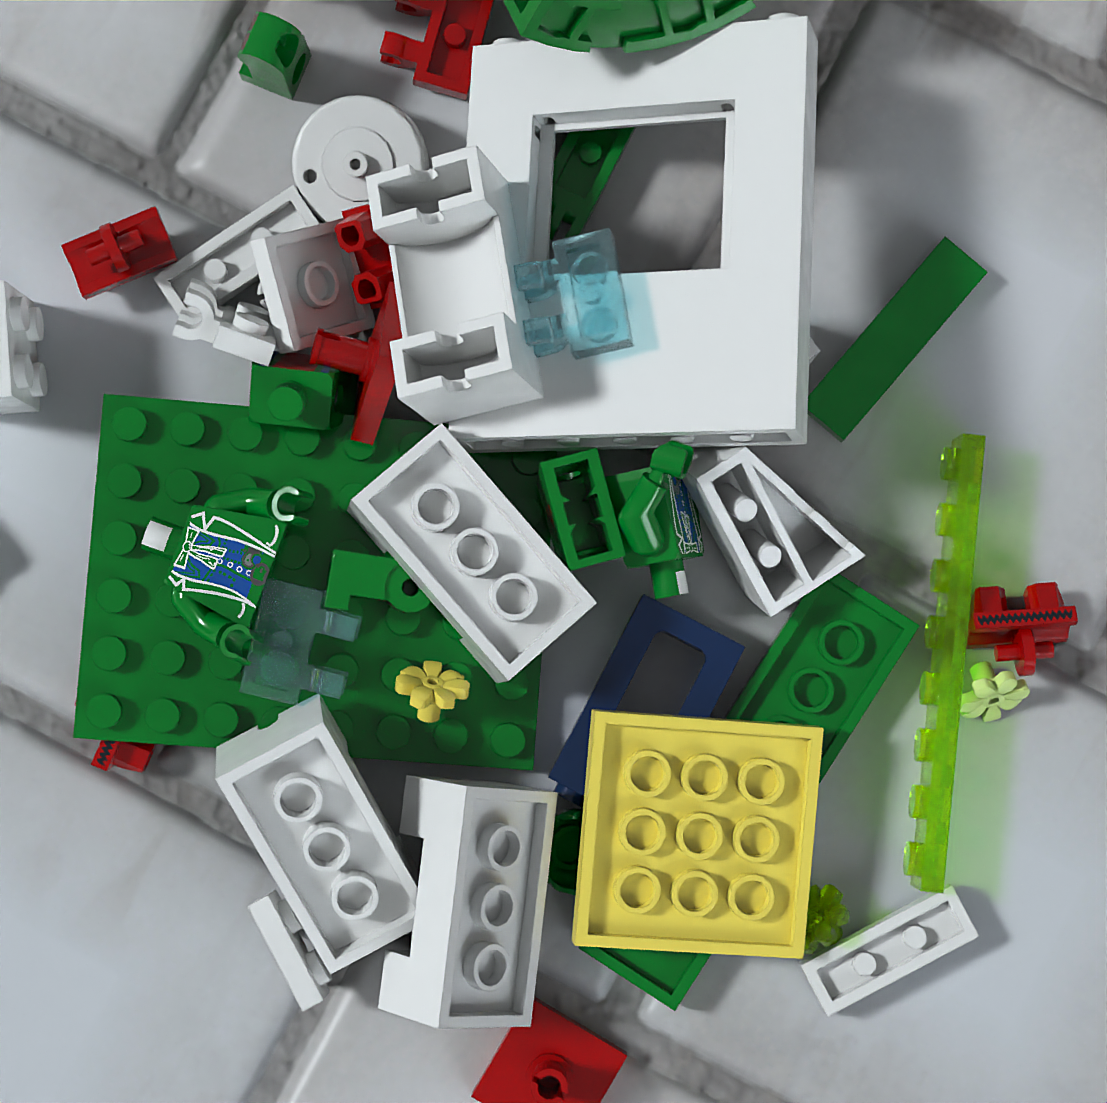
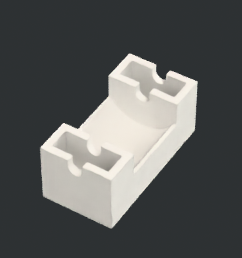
[365,145,544,425]
[347,423,597,683]
[215,693,420,975]
[378,775,558,1029]

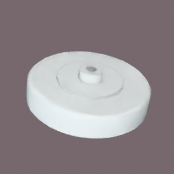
[292,95,429,222]

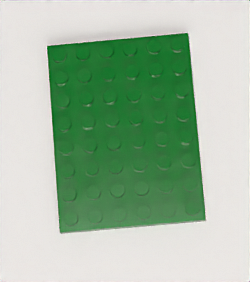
[73,394,557,770]

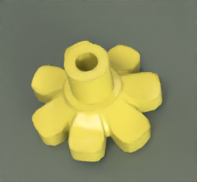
[395,660,470,723]

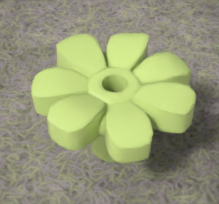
[956,661,1030,722]

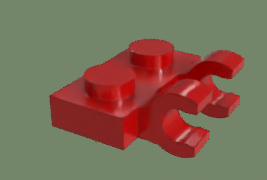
[380,0,495,100]

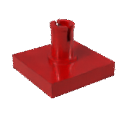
[309,281,402,445]
[471,996,628,1103]

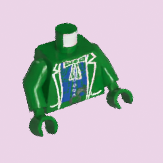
[605,440,704,600]
[141,486,313,667]

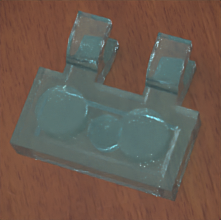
[513,228,634,360]
[239,577,363,706]

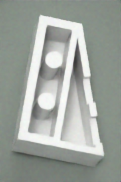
[682,446,866,617]

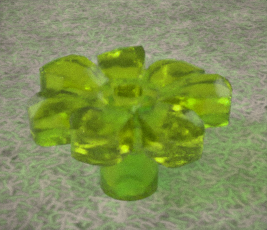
[804,884,850,954]

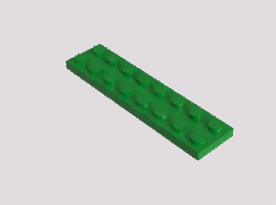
[578,573,920,1011]

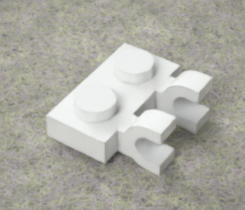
[172,278,277,366]
[247,890,332,1012]

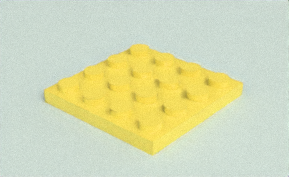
[572,709,824,959]

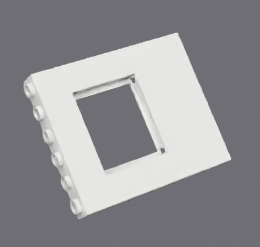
[448,13,818,453]

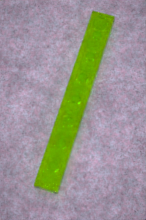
[903,433,986,893]

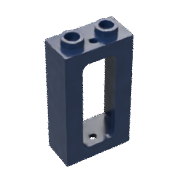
[548,594,745,807]

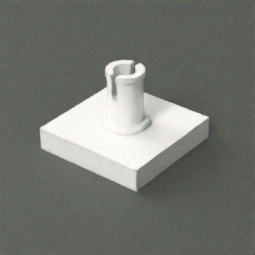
[250,218,376,354]

